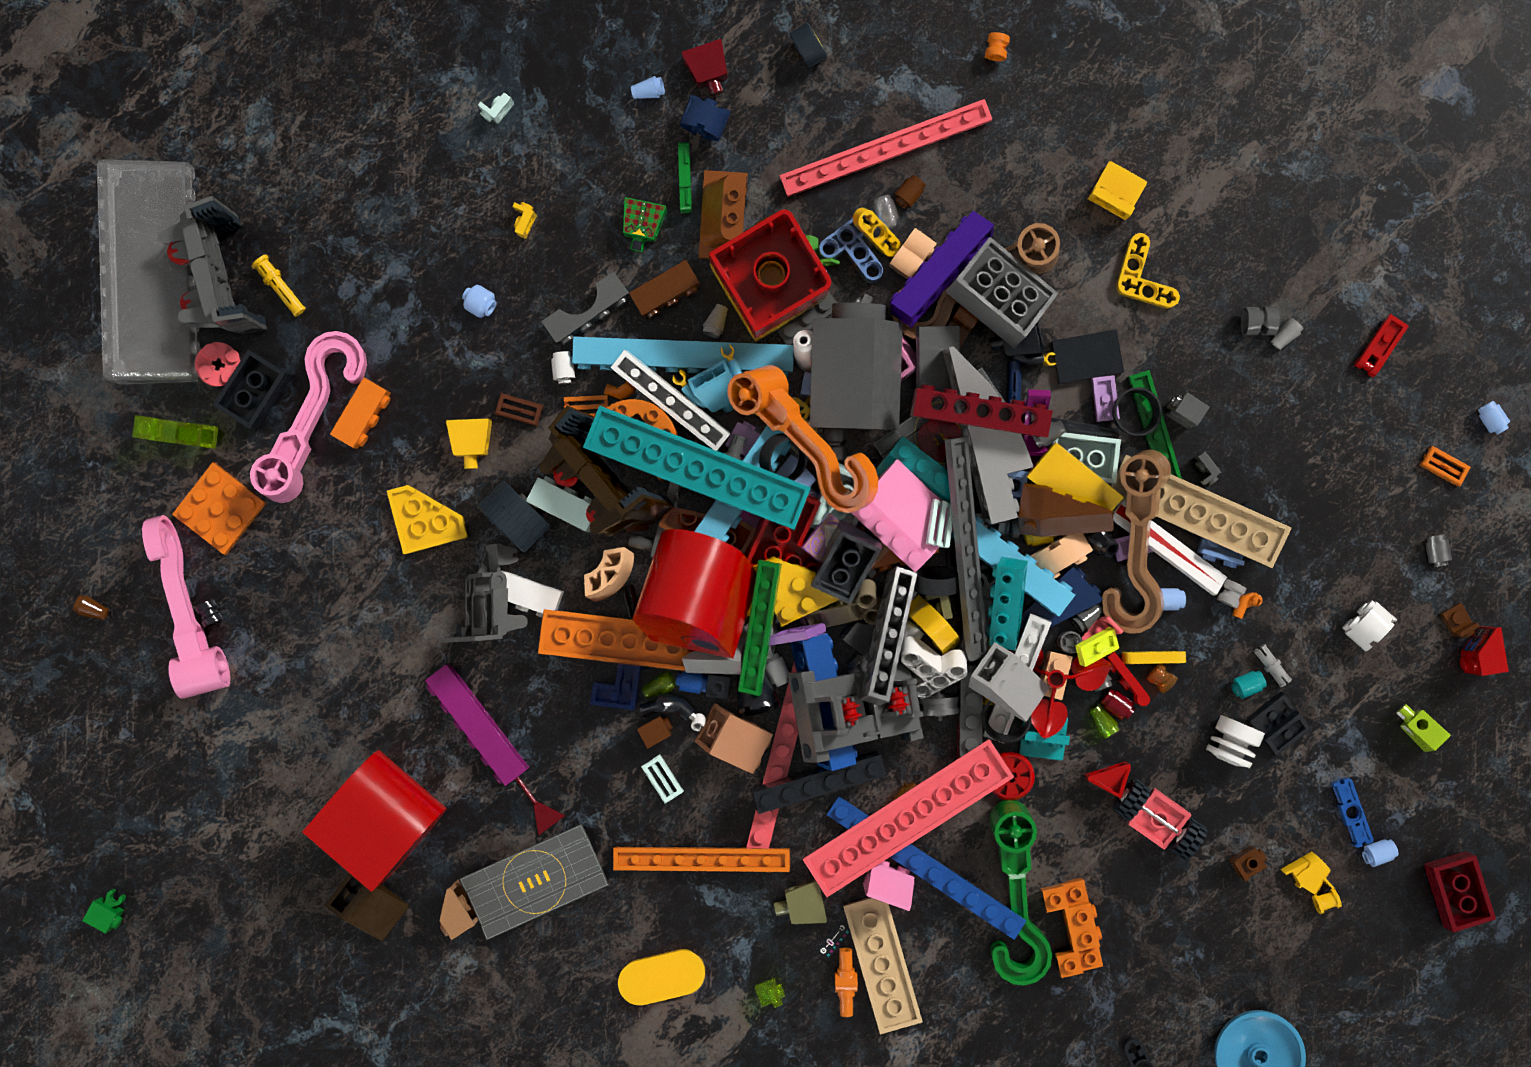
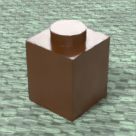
[637,715,673,749]

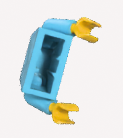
[673,344,742,413]

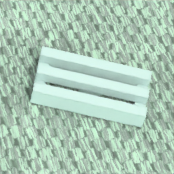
[926,499,953,548]
[641,754,683,803]

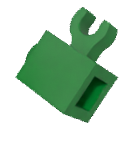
[82,889,126,934]

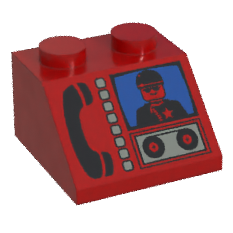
[1460,626,1509,676]

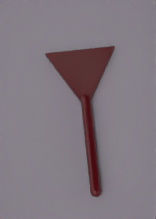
[515,776,565,835]

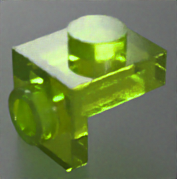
[755,978,785,1008]

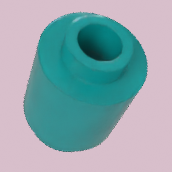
[1231,671,1267,699]

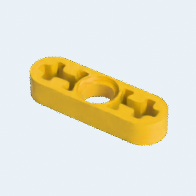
[853,208,901,257]
[1122,651,1186,664]

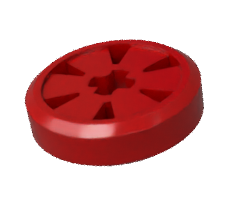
[992,751,1035,801]

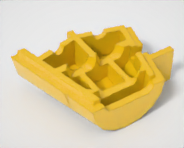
[1280,852,1335,895]

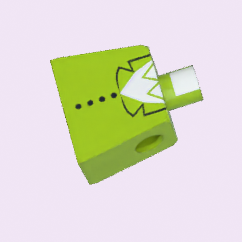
[1396,704,1451,752]

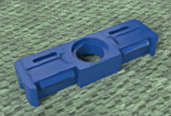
[1330,777,1373,848]

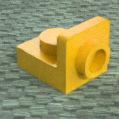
[512,202,537,239]

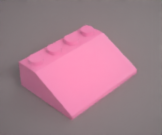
[851,459,953,572]

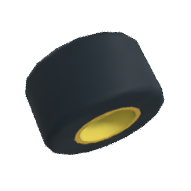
[790,22,827,67]

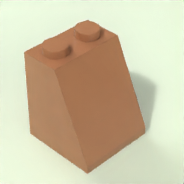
[694,703,773,774]

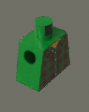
[623,197,667,252]

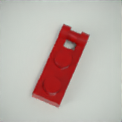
[1354,314,1409,378]
[1105,652,1150,706]

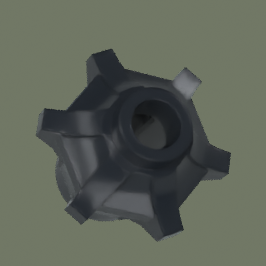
[1087,530,1119,558]

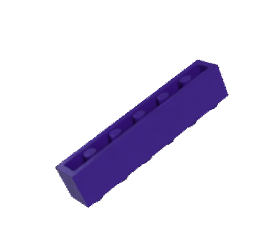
[890,211,994,328]

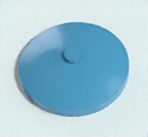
[1214,1010,1306,1067]

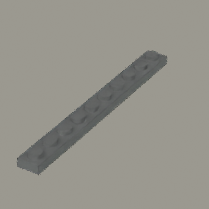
[945,436,988,661]

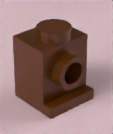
[1229,846,1267,881]

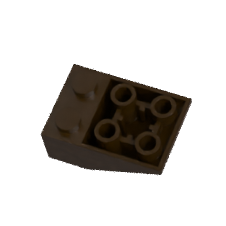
[324,873,410,941]

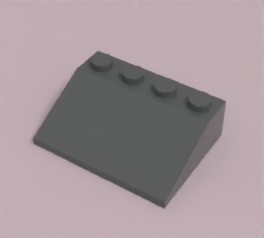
[945,237,1058,348]

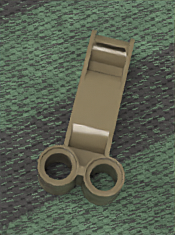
[799,579,881,628]

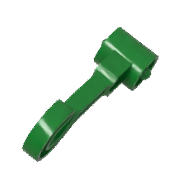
[989,800,1052,985]

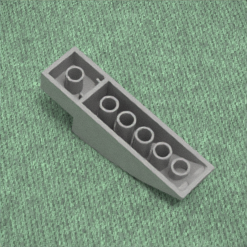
[942,346,1033,524]

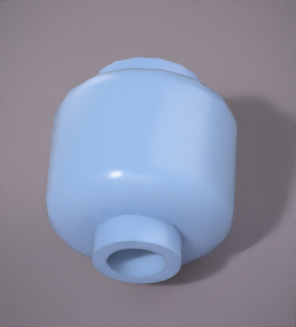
[462,285,496,318]

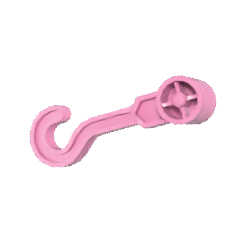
[250,331,367,503]
[142,515,230,699]

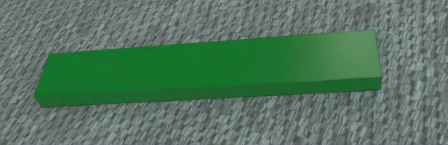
[1127,370,1182,479]
[738,560,782,696]

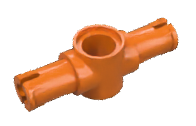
[835,948,858,1017]

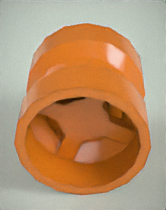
[985,32,1010,61]

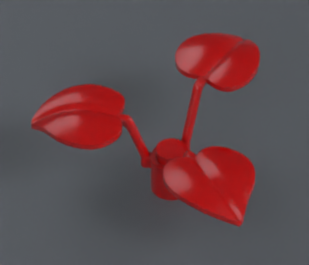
[1007,642,1112,739]

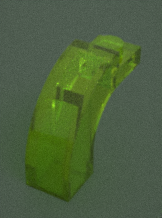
[132,415,218,449]

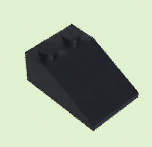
[810,520,882,604]

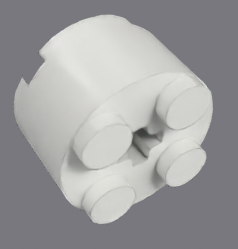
[1342,600,1397,652]

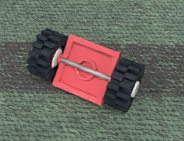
[1112,778,1207,861]

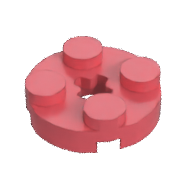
[194,342,240,387]

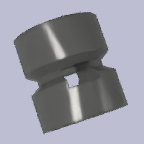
[1241,307,1280,335]

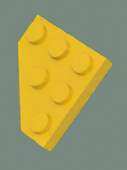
[387,485,469,554]
[753,557,840,627]

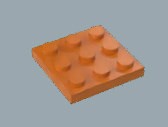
[172,462,266,555]

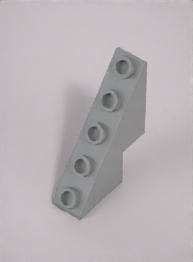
[682,612,780,674]

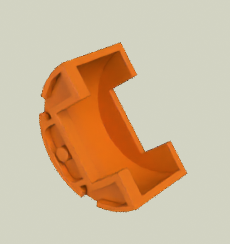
[607,399,678,483]

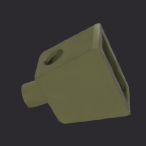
[774,878,827,924]

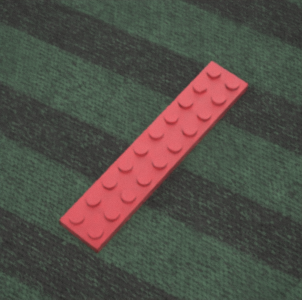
[802,739,1014,897]

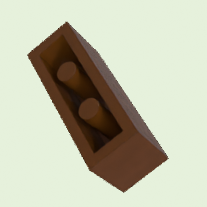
[629,260,700,319]

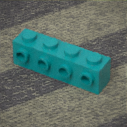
[986,557,1028,651]

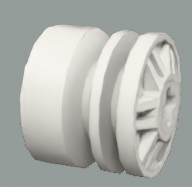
[1206,715,1265,768]

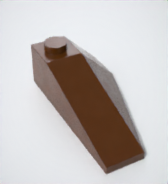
[1018,483,1114,537]

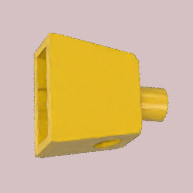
[446,419,492,469]

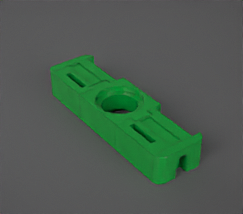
[678,142,692,213]

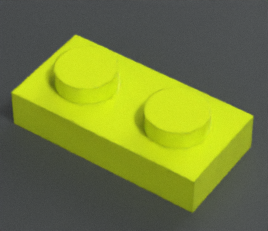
[1075,627,1119,667]

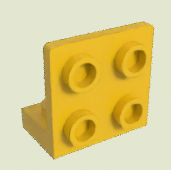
[1088,161,1147,221]

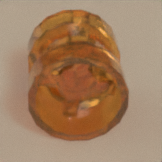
[1146,663,1178,694]

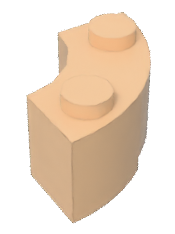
[1031,533,1093,579]
[584,547,634,602]

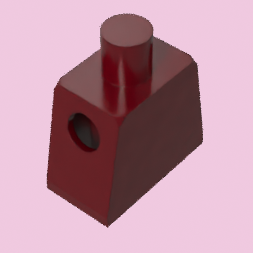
[682,39,728,96]

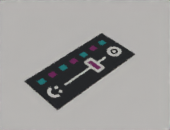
[816,921,851,961]

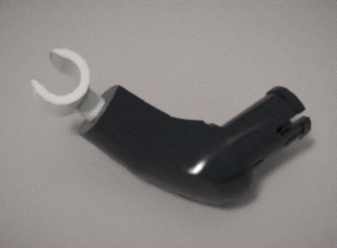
[639,694,706,731]

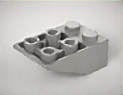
[968,642,1050,722]

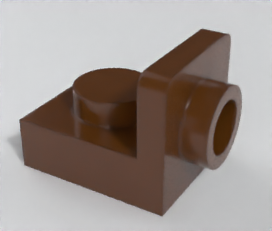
[1439,603,1479,638]

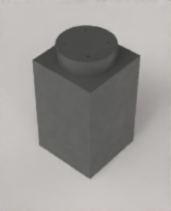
[810,303,903,430]

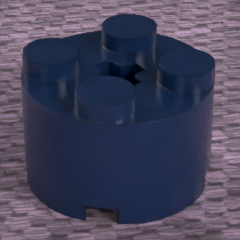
[679,95,731,142]

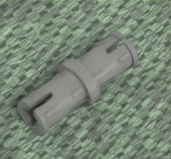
[1253,644,1292,687]

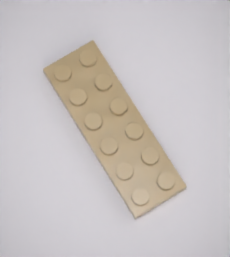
[843,897,922,1034]

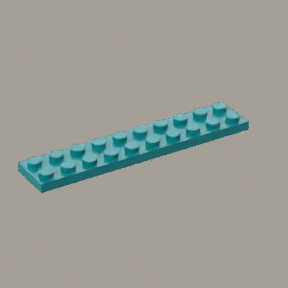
[583,405,811,530]

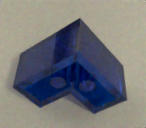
[590,663,642,710]

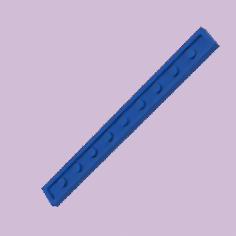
[827,796,1026,940]

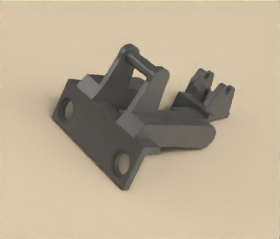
[439,543,528,643]

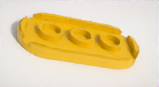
[618,949,705,1005]

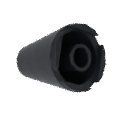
[737,671,781,717]

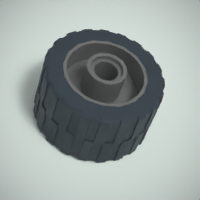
[477,481,550,552]

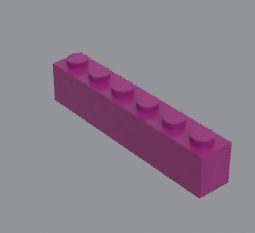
[425,663,529,786]

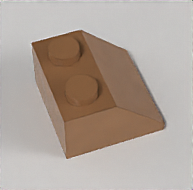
[440,880,478,940]

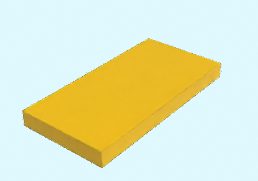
[1026,441,1124,511]

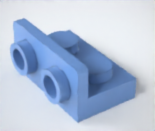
[1197,537,1245,569]

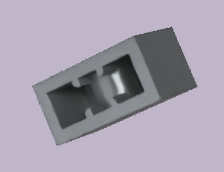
[1165,392,1210,429]

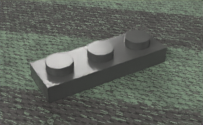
[776,292,837,345]

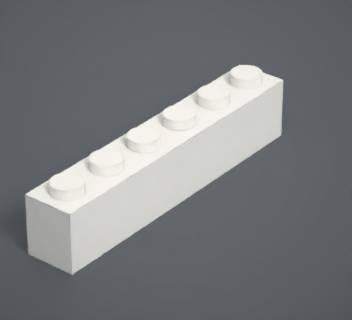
[611,350,731,451]

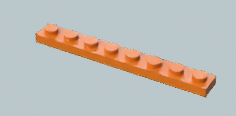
[613,847,790,872]

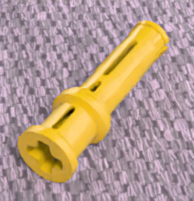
[251,255,306,317]

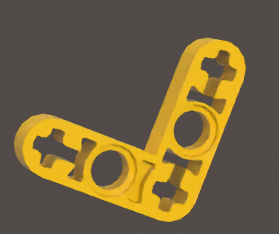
[1116,233,1180,309]

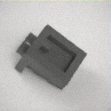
[1194,451,1221,487]

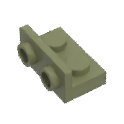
[922,595,953,619]

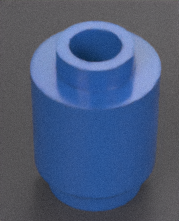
[676,671,708,694]

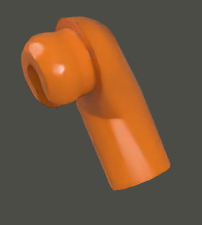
[604,380,636,400]
[1232,592,1262,619]

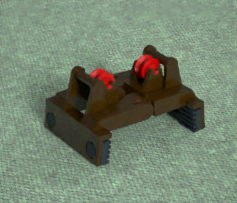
[540,405,674,537]

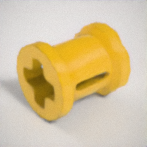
[1312,889,1342,914]

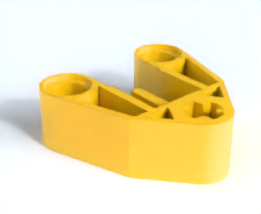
[908,595,961,655]

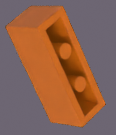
[330,377,391,449]

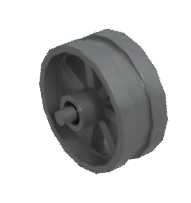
[919,690,960,721]

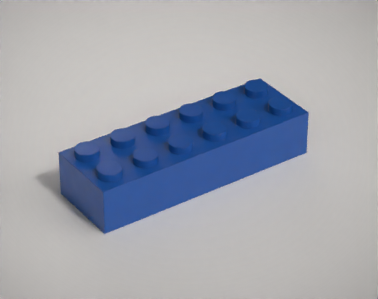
[790,633,857,771]

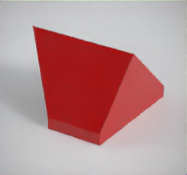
[1083,761,1131,798]

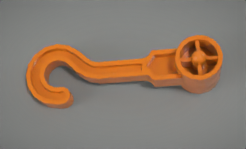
[727,365,878,513]

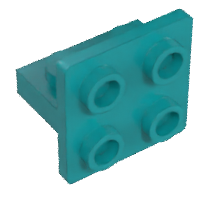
[1019,717,1070,760]

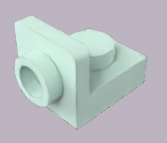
[478,93,514,124]

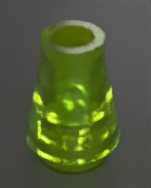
[642,672,676,699]
[1090,705,1120,739]

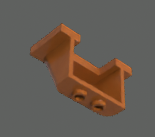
[699,170,748,259]

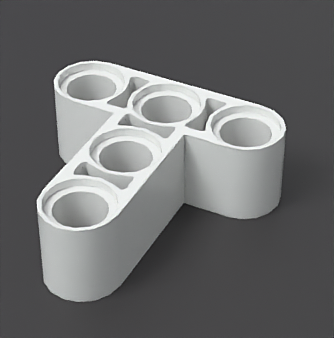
[901,636,967,698]

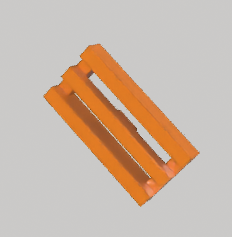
[564,395,609,417]
[1420,446,1471,486]

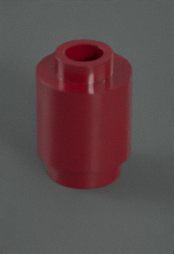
[1100,689,1135,720]

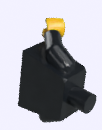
[990,322,1056,366]

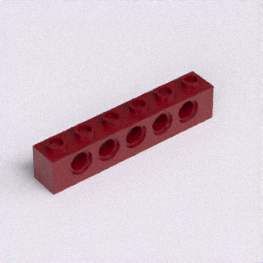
[910,385,1053,438]

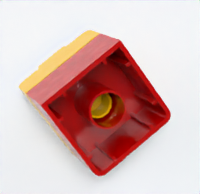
[709,210,831,342]

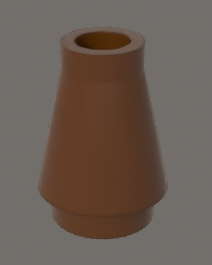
[73,595,109,621]

